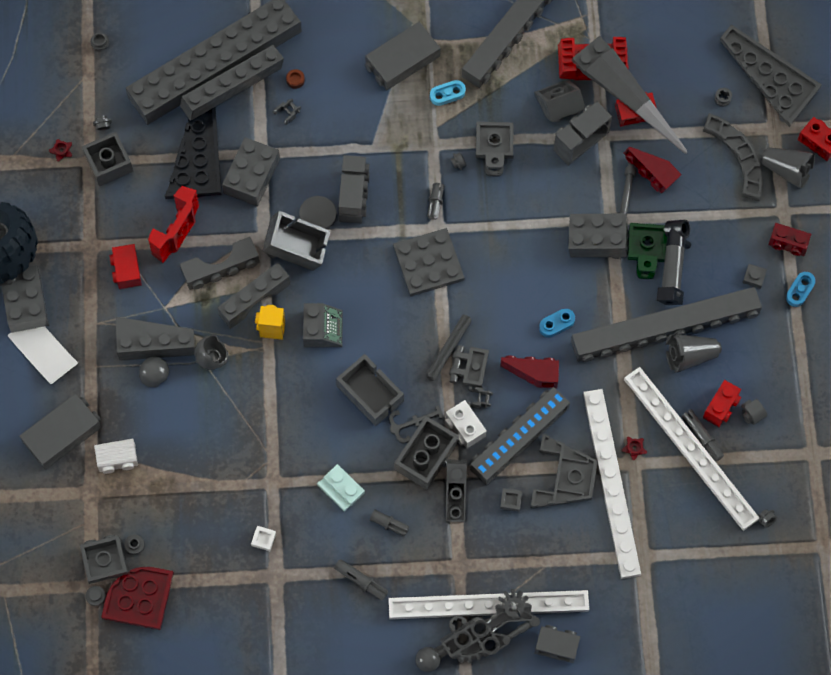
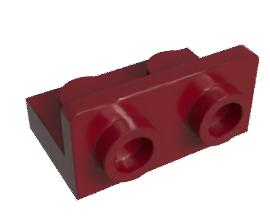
[768,222,811,256]

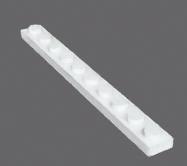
[624,367,760,531]
[583,389,641,579]
[389,590,589,619]

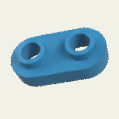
[786,272,815,307]
[539,309,575,338]

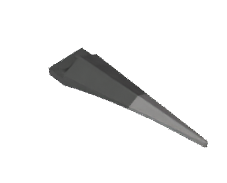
[572,36,687,154]

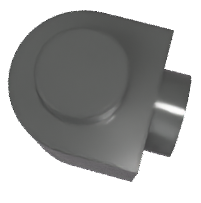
[741,398,767,425]

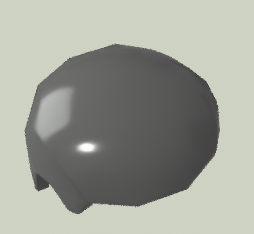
[139,356,169,388]

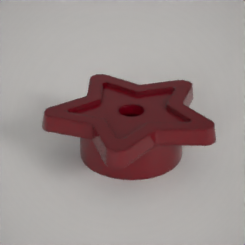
[49,139,72,162]
[622,437,647,461]

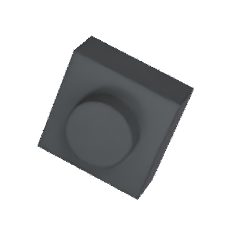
[743,264,767,289]
[500,488,522,512]

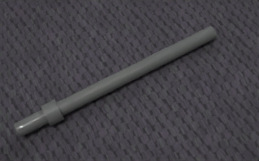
[612,162,637,259]

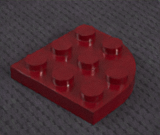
[101,567,174,630]

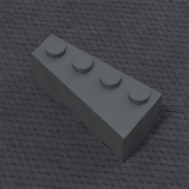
[116,317,196,360]

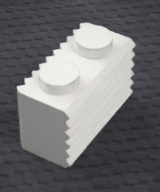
[94,439,138,474]

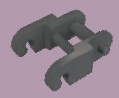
[273,99,301,125]
[467,386,493,409]

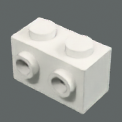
[444,400,487,449]

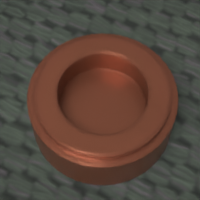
[286,69,305,89]

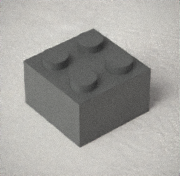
[82,132,133,186]

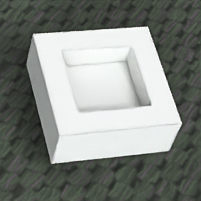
[251,526,276,551]

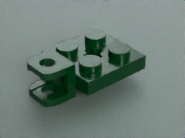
[628,223,667,279]

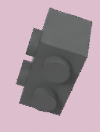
[534,625,580,664]

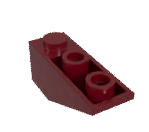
[623,146,682,194]
[500,355,559,389]

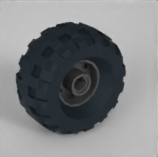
[0,202,38,284]

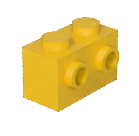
[255,305,285,340]

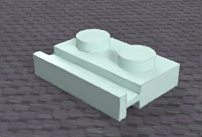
[317,464,365,512]

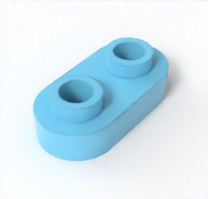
[430,80,466,106]

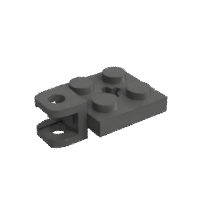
[476,122,514,176]

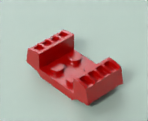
[558,37,629,81]
[148,186,200,263]

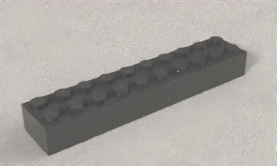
[126,0,302,125]

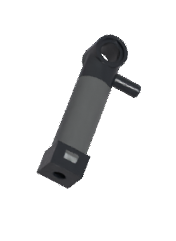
[657,219,691,305]

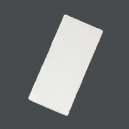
[8,326,78,384]

